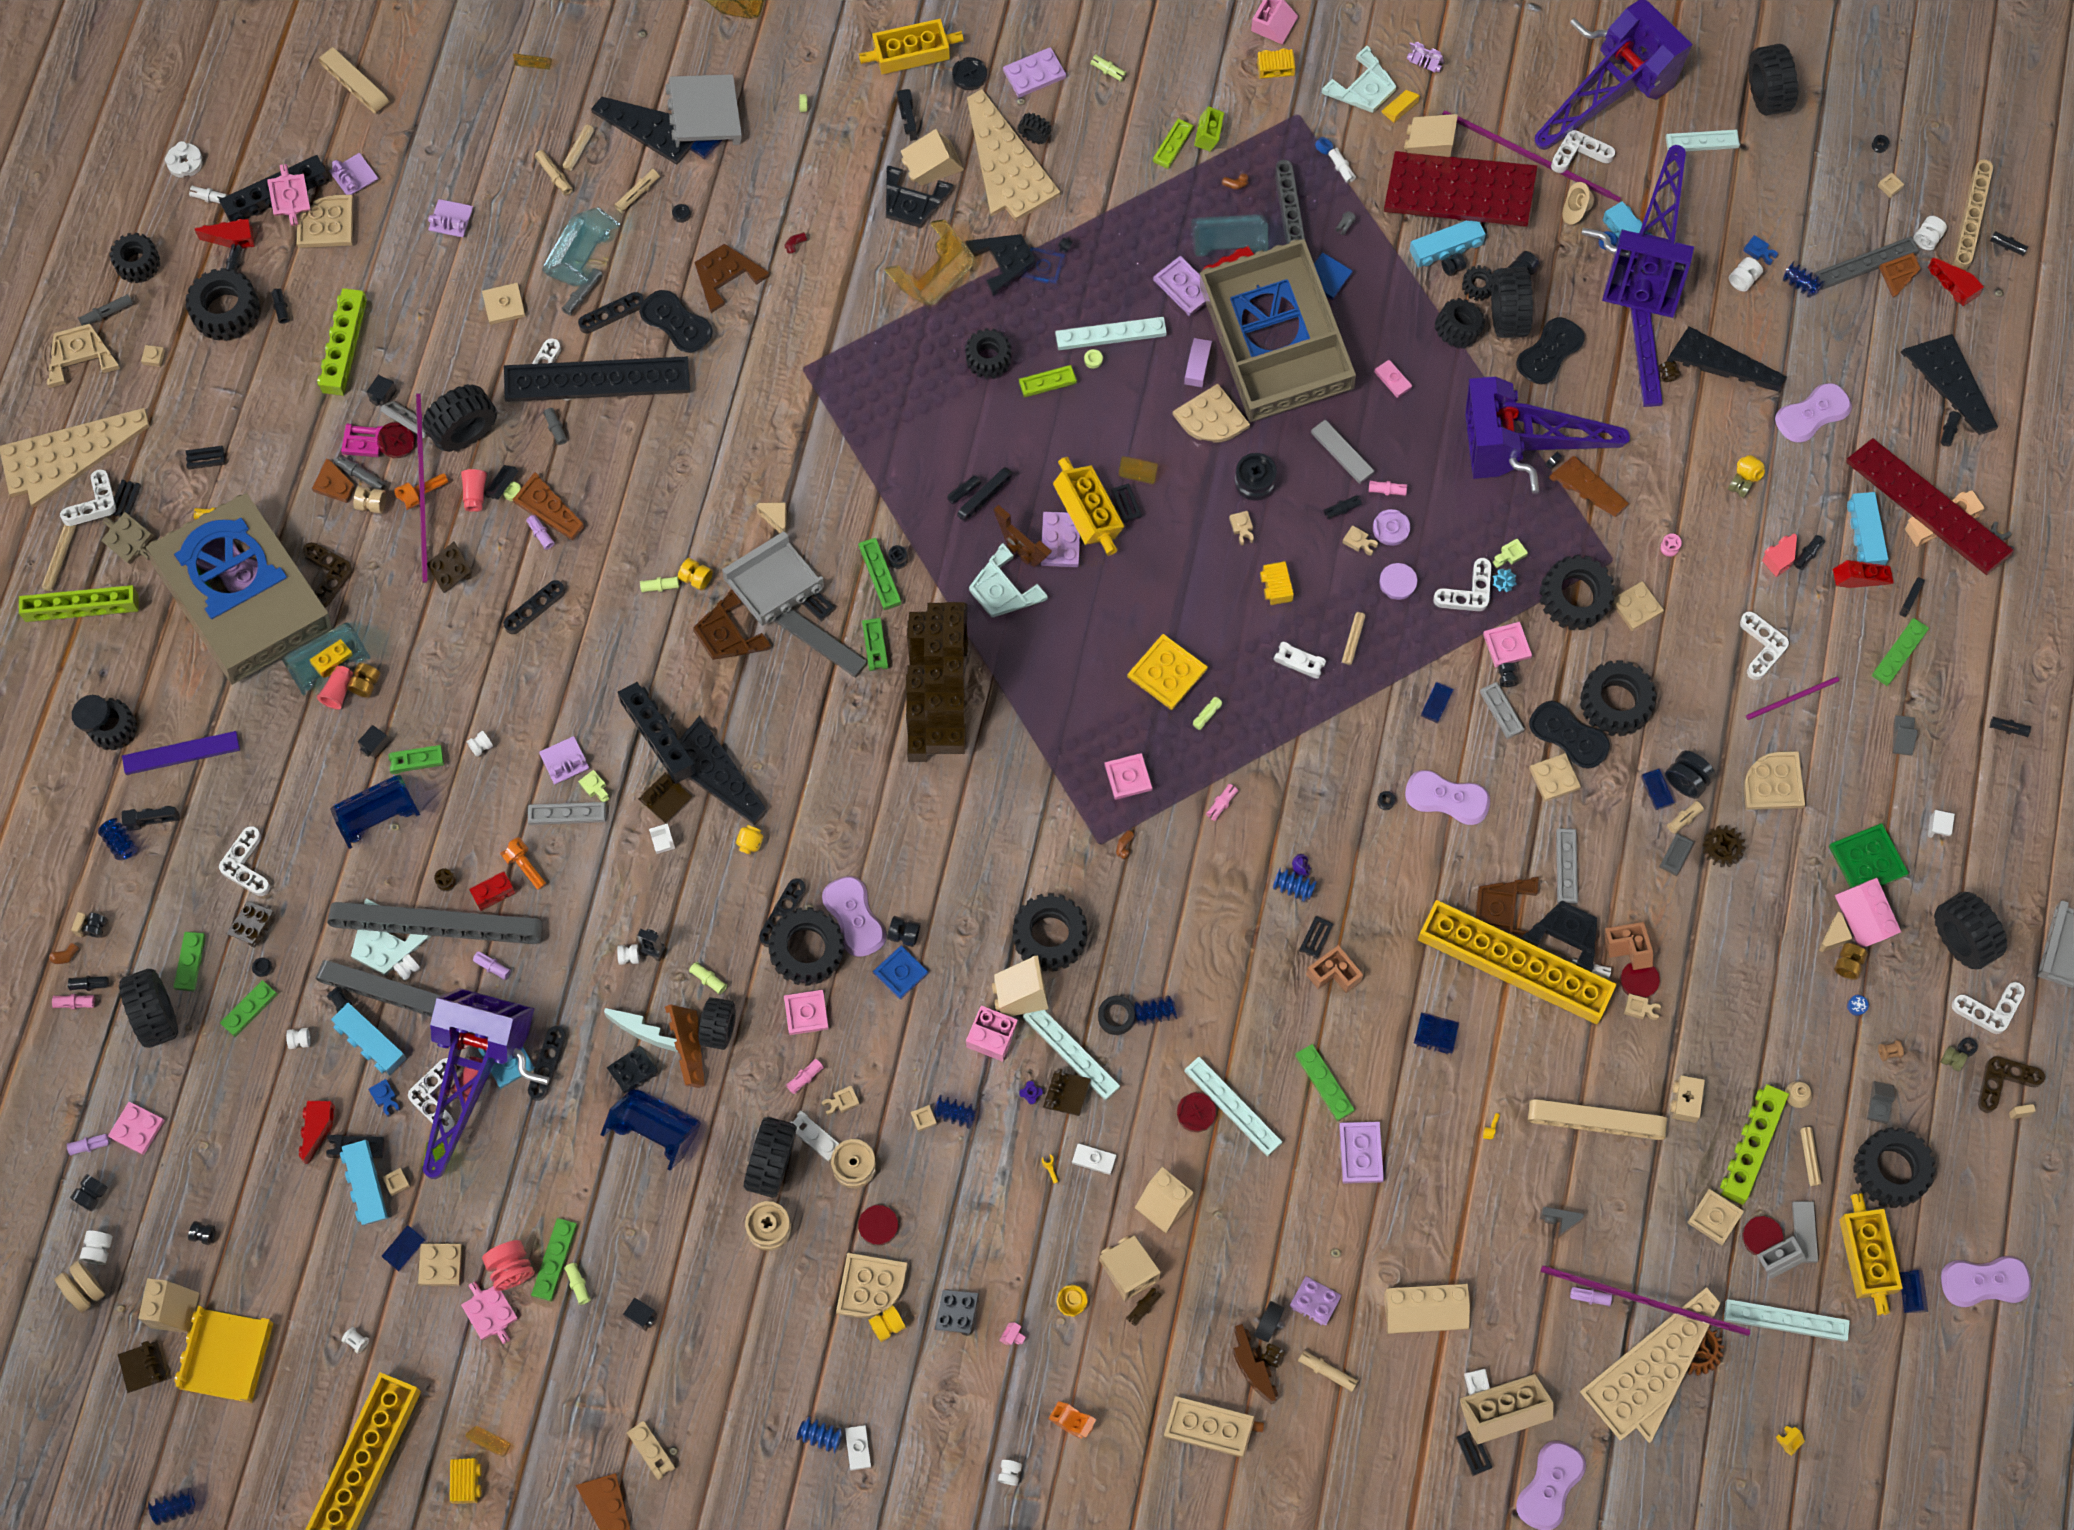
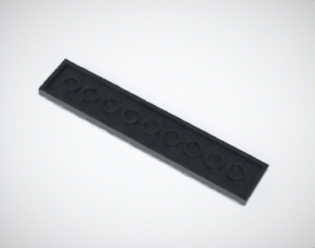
[504,356,690,402]

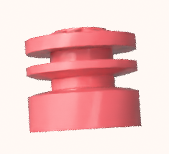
[482,1240,535,1291]

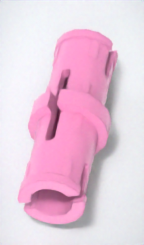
[1369,480,1407,496]
[1206,784,1238,821]
[52,994,95,1010]
[786,1059,824,1094]

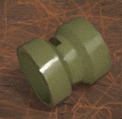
[1727,474,1753,499]
[1940,1045,1968,1072]

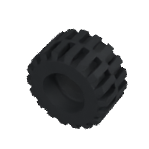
[109,232,160,283]
[1435,298,1485,348]
[965,328,1011,379]
[86,698,137,750]
[699,997,736,1050]

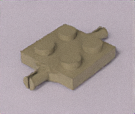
[101,512,154,564]

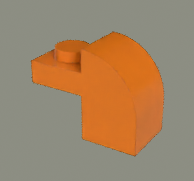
[1048,1401,1096,1439]

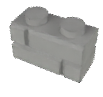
[1757,1236,1807,1279]

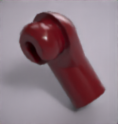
[784,232,807,254]

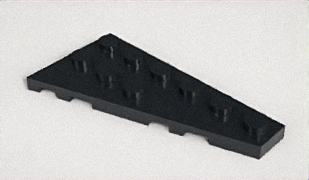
[591,97,697,165]
[1667,326,1787,392]
[1900,334,1998,435]
[674,715,766,825]

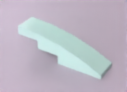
[604,1008,678,1052]

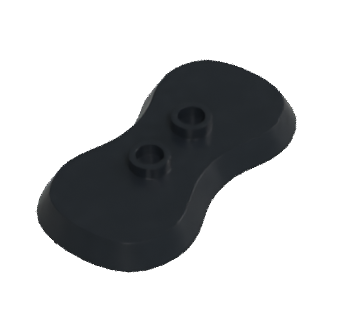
[639,290,713,353]
[1516,317,1585,384]
[1529,701,1610,769]

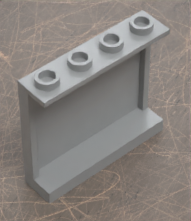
[665,74,742,147]
[722,531,824,626]
[2037,900,2074,989]

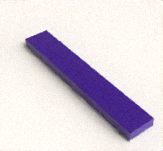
[1630,308,1663,407]
[122,731,240,775]

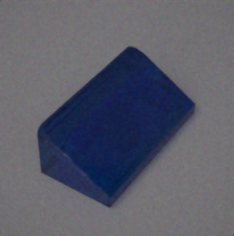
[381,1225,425,1272]
[1899,1270,1928,1313]

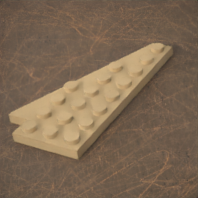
[967,89,1060,222]
[1580,1287,1720,1444]

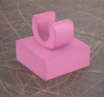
[999,1322,1026,1345]

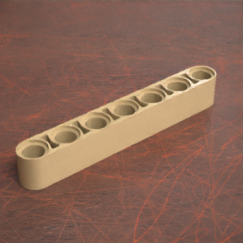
[1952,159,1993,271]
[1528,1100,1667,1140]

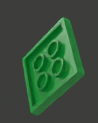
[1828,823,1909,888]

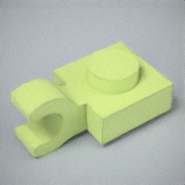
[1492,539,1528,568]
[578,770,609,802]

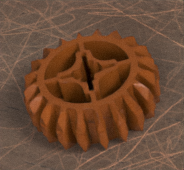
[1687,1325,1724,1376]

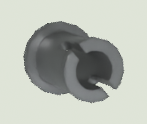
[1335,211,1356,235]

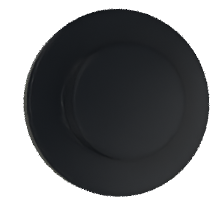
[1058,236,1074,253]
[252,957,272,977]

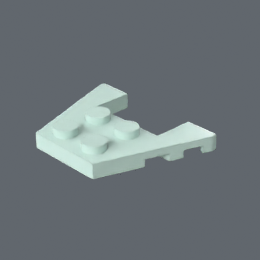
[1322,46,1396,113]
[969,543,1048,618]
[351,898,431,976]

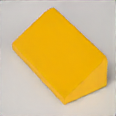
[1381,90,1420,123]

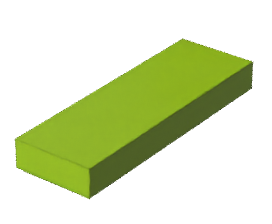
[1153,118,1194,169]
[1019,365,1077,398]

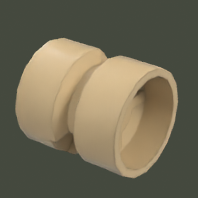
[353,486,386,514]

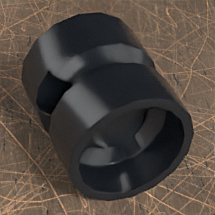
[1507,251,1540,275]
[887,915,921,947]
[70,1174,108,1212]

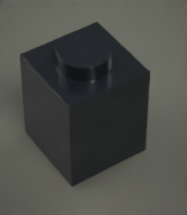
[366,374,397,406]
[358,725,390,759]
[623,1297,657,1331]

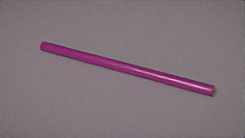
[1746,676,1839,720]

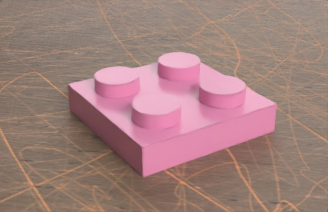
[1483,622,1532,668]
[1104,753,1152,800]
[784,990,828,1035]
[108,1102,165,1155]

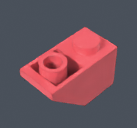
[1762,533,1797,577]

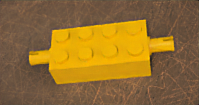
[858,18,964,75]
[1053,457,1124,556]
[1839,1193,1903,1316]

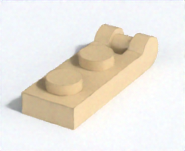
[627,1421,676,1480]

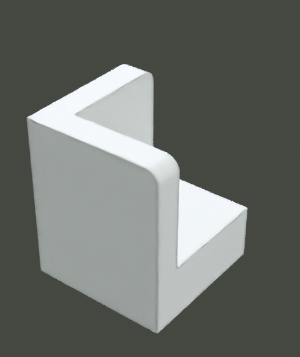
[1928,810,1955,838]
[649,824,675,854]

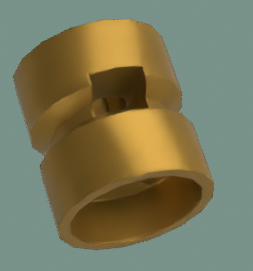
[347,663,381,698]
[1834,943,1868,980]

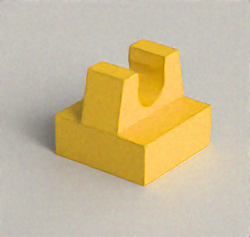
[1776,1426,1805,1456]

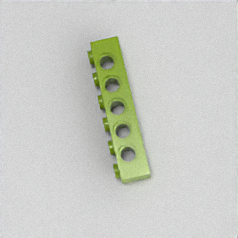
[317,288,367,396]
[19,585,139,622]
[1720,1084,1789,1205]

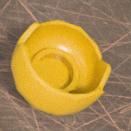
[1056,1284,1088,1317]

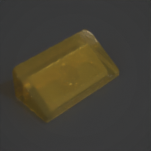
[513,53,552,70]
[1119,456,1158,484]
[465,1426,511,1458]

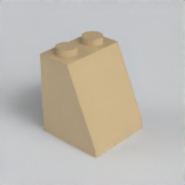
[1404,114,1458,157]
[901,129,964,186]
[992,956,1049,1017]
[1135,1167,1194,1234]
[1099,1236,1160,1302]
[138,1278,199,1333]

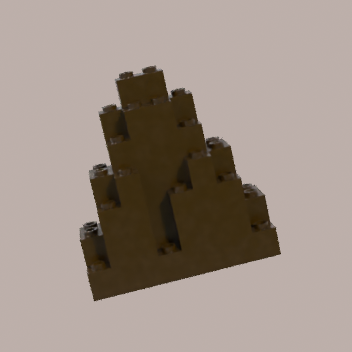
[906,602,968,762]

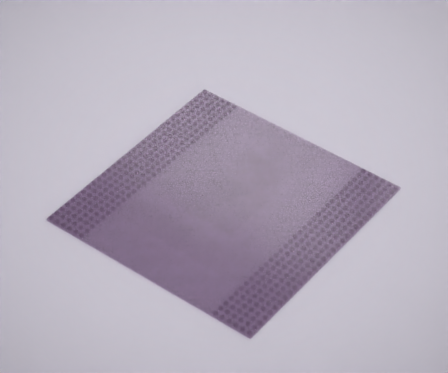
[803,114,1613,845]

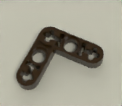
[303,542,352,608]
[1978,1056,2045,1113]

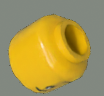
[1737,455,1765,482]
[736,825,764,855]

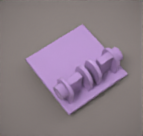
[1407,42,1444,73]
[329,153,378,195]
[428,199,473,238]
[539,736,589,785]
[1290,1276,1342,1326]

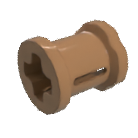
[1878,1040,1904,1062]

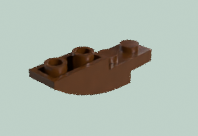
[1232,1324,1278,1405]

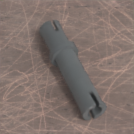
[561,268,603,316]
[78,294,133,326]
[335,454,387,490]

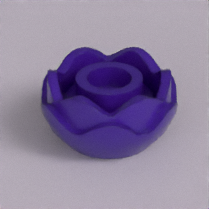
[1292,853,1311,877]

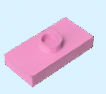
[1374,360,1412,398]

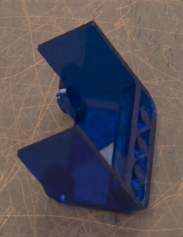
[330,775,420,849]
[600,1089,701,1171]

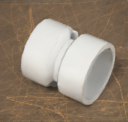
[1913,216,1947,250]
[1728,257,1763,292]
[79,1231,113,1265]

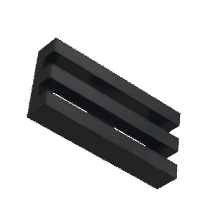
[185,446,225,470]
[484,465,519,500]
[111,480,141,517]
[1111,483,1142,523]
[1899,577,1924,617]
[801,593,835,622]
[1299,916,1333,959]
[1456,1431,1492,1476]

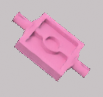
[267,164,311,226]
[461,1281,518,1344]

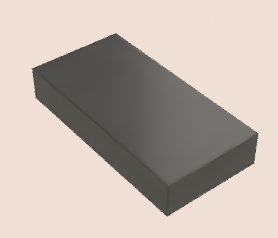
[1659,833,1694,876]

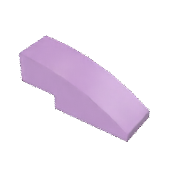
[1184,338,1212,387]

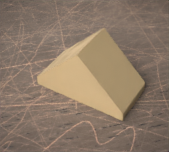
[756,503,787,533]
[1819,912,1852,952]

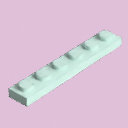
[1055,317,1167,350]
[1023,1010,1120,1101]
[1184,1057,1282,1157]
[1724,1299,1850,1342]

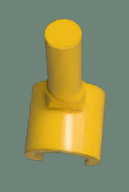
[1483,1113,1500,1140]
[1042,1154,1058,1184]

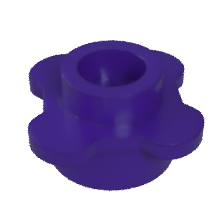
[1019,1081,1043,1104]

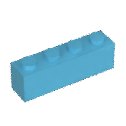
[1603,201,1652,273]
[1409,220,1486,268]
[1847,492,1888,565]
[331,1003,407,1076]
[340,1140,388,1226]

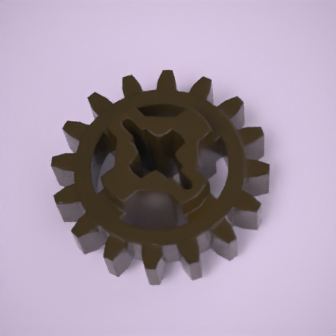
[1702,825,1746,868]

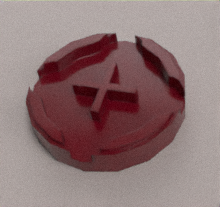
[377,422,415,458]
[1620,962,1660,998]
[1177,1092,1216,1133]
[858,1205,898,1246]
[1742,1216,1784,1256]

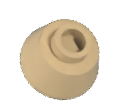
[1785,1081,1812,1108]

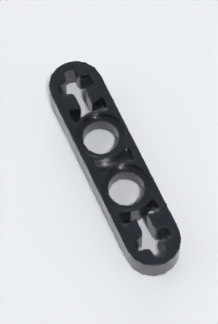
[578,292,644,334]
[957,467,1014,522]
[503,580,565,634]
[759,878,806,947]
[528,1026,566,1101]

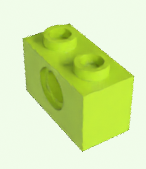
[1194,106,1224,152]

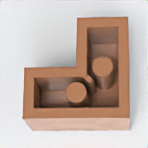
[1605,922,1653,970]
[1306,945,1363,993]

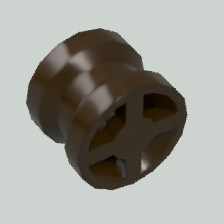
[1659,361,1680,382]
[434,868,456,891]
[1260,1343,1286,1368]

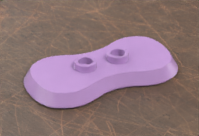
[1775,383,1852,442]
[196,537,258,593]
[1405,770,1490,825]
[822,876,886,957]
[1941,1256,2031,1307]
[1516,1440,1586,1530]

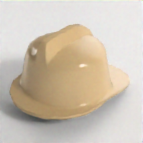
[1562,182,1594,225]

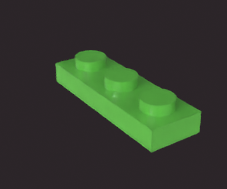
[173,932,206,992]
[220,980,278,1037]

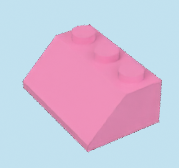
[1835,878,1901,948]

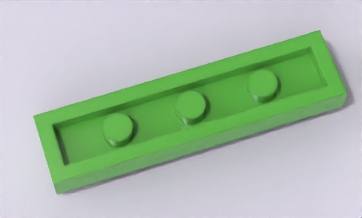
[858,537,901,610]
[1872,618,1929,686]
[1295,1044,1355,1122]
[531,1218,577,1302]

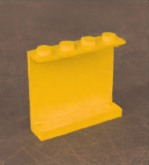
[175,1306,274,1403]

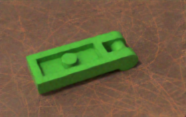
[862,618,888,671]
[388,745,444,774]

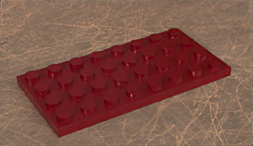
[1384,151,1538,227]

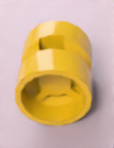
[678,557,713,591]
[868,1305,906,1342]

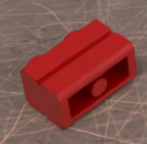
[469,871,516,911]

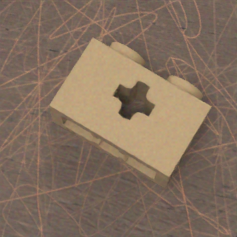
[1670,1076,1705,1123]

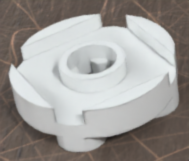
[165,142,203,178]

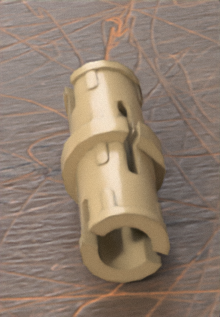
[1667,801,1704,834]

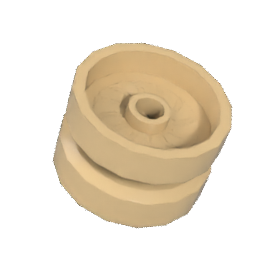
[831,1139,876,1189]
[745,1201,791,1251]
[54,1260,106,1313]

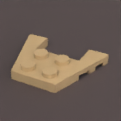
[47,324,120,388]

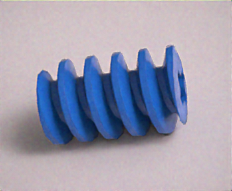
[1273,867,1317,902]
[796,1416,842,1454]

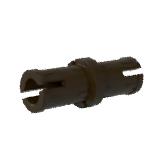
[1126,1287,1162,1326]

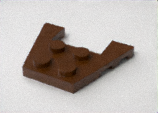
[694,244,770,313]
[993,505,1052,568]
[693,590,771,660]
[1475,877,1539,939]

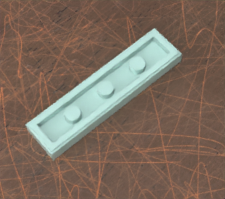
[1666,130,1740,151]

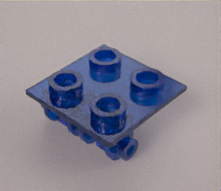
[1413,1012,1459,1055]

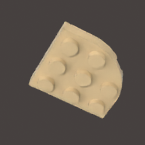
[297,195,353,248]
[1173,384,1250,443]
[1744,751,1805,810]
[836,1253,908,1318]

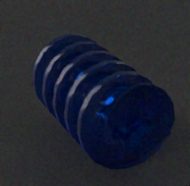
[1783,261,1825,298]
[98,818,139,861]
[1134,995,1178,1027]
[934,1094,978,1129]
[148,1487,196,1526]

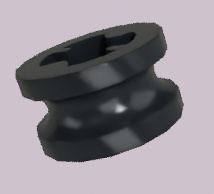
[1871,135,1890,153]
[1377,791,1395,810]
[1957,1038,1978,1057]

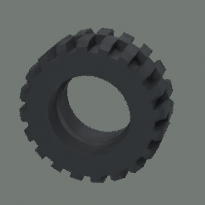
[1748,43,1798,116]
[1491,267,1533,338]
[185,268,260,341]
[423,384,497,452]
[1539,555,1616,630]
[1580,660,1657,737]
[1934,892,2008,970]
[1013,893,1087,972]
[769,907,844,986]
[119,968,179,1048]
[743,1116,797,1198]
[1853,1127,1936,1208]

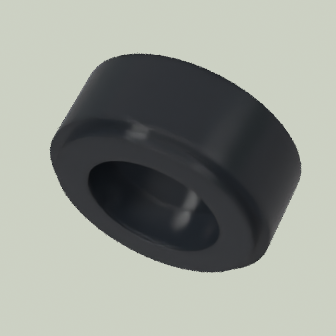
[672,204,691,223]
[1545,451,1562,469]

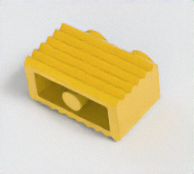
[1257,48,1295,79]
[1260,561,1294,605]
[450,1458,482,1504]

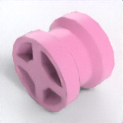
[1660,534,1682,557]

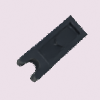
[897,89,917,141]
[122,806,180,831]
[637,929,666,961]
[326,1135,384,1158]

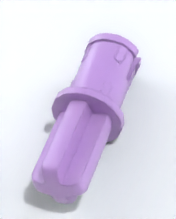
[526,515,554,550]
[473,952,511,980]
[67,1134,109,1156]
[1570,1287,1612,1307]

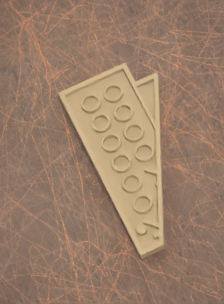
[0,408,150,507]

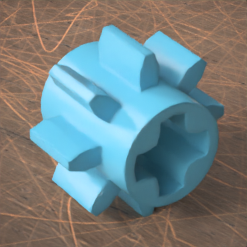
[1493,569,1517,592]

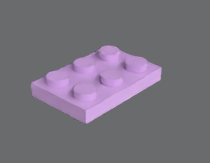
[1003,47,1066,98]
[1153,256,1206,316]
[1041,512,1080,567]
[1339,1122,1384,1184]

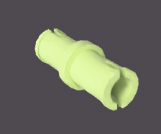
[1090,54,1126,82]
[640,576,679,593]
[689,962,727,995]
[564,1263,591,1305]

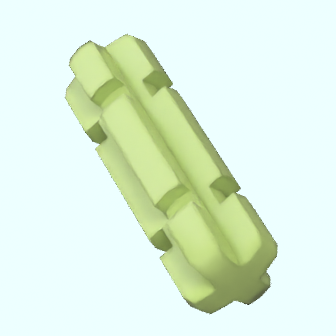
[1193,697,1222,730]

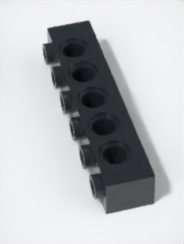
[219,155,329,222]
[617,682,696,784]

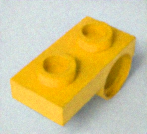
[309,639,353,678]

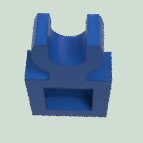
[1743,235,1778,265]
[368,1079,400,1117]

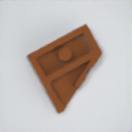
[1879,253,1921,298]
[312,458,355,503]

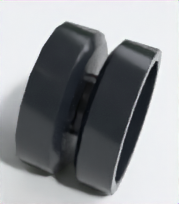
[1234,453,1277,501]
[1665,750,1716,799]

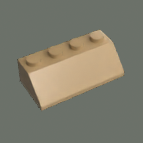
[1384,1284,1470,1334]
[1460,1374,1553,1444]

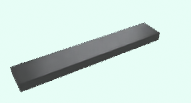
[1814,236,1920,290]
[774,609,867,678]

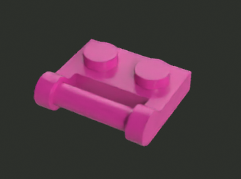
[341,423,383,457]

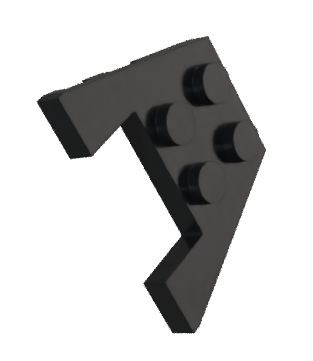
[886,165,954,228]
[965,234,1036,296]
[1521,901,1597,972]

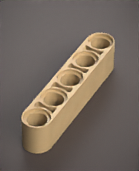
[318,47,389,113]

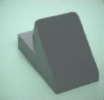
[1892,715,1918,756]
[1867,1081,1895,1124]
[1540,1207,1584,1238]

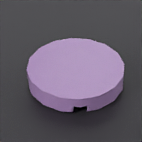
[1373,509,1410,546]
[1379,563,1417,600]

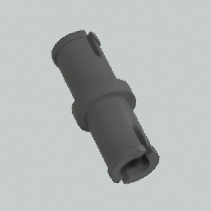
[543,408,568,445]

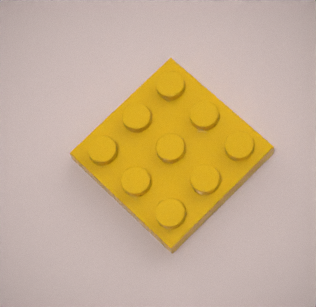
[1127,634,1208,710]

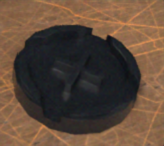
[952,57,987,91]
[72,694,110,732]

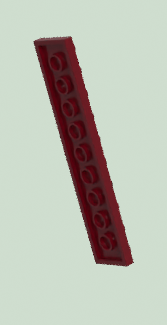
[1846,438,2014,576]

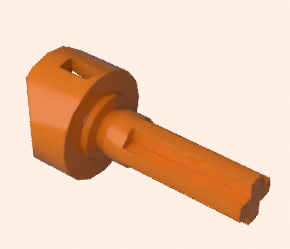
[394,474,449,511]
[500,837,546,890]

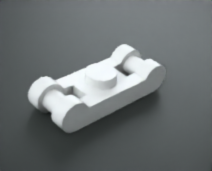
[1273,642,1326,678]

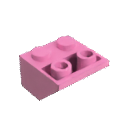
[1251,0,1298,45]
[966,1006,1018,1062]

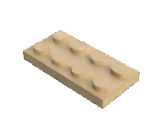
[1164,1396,1255,1458]

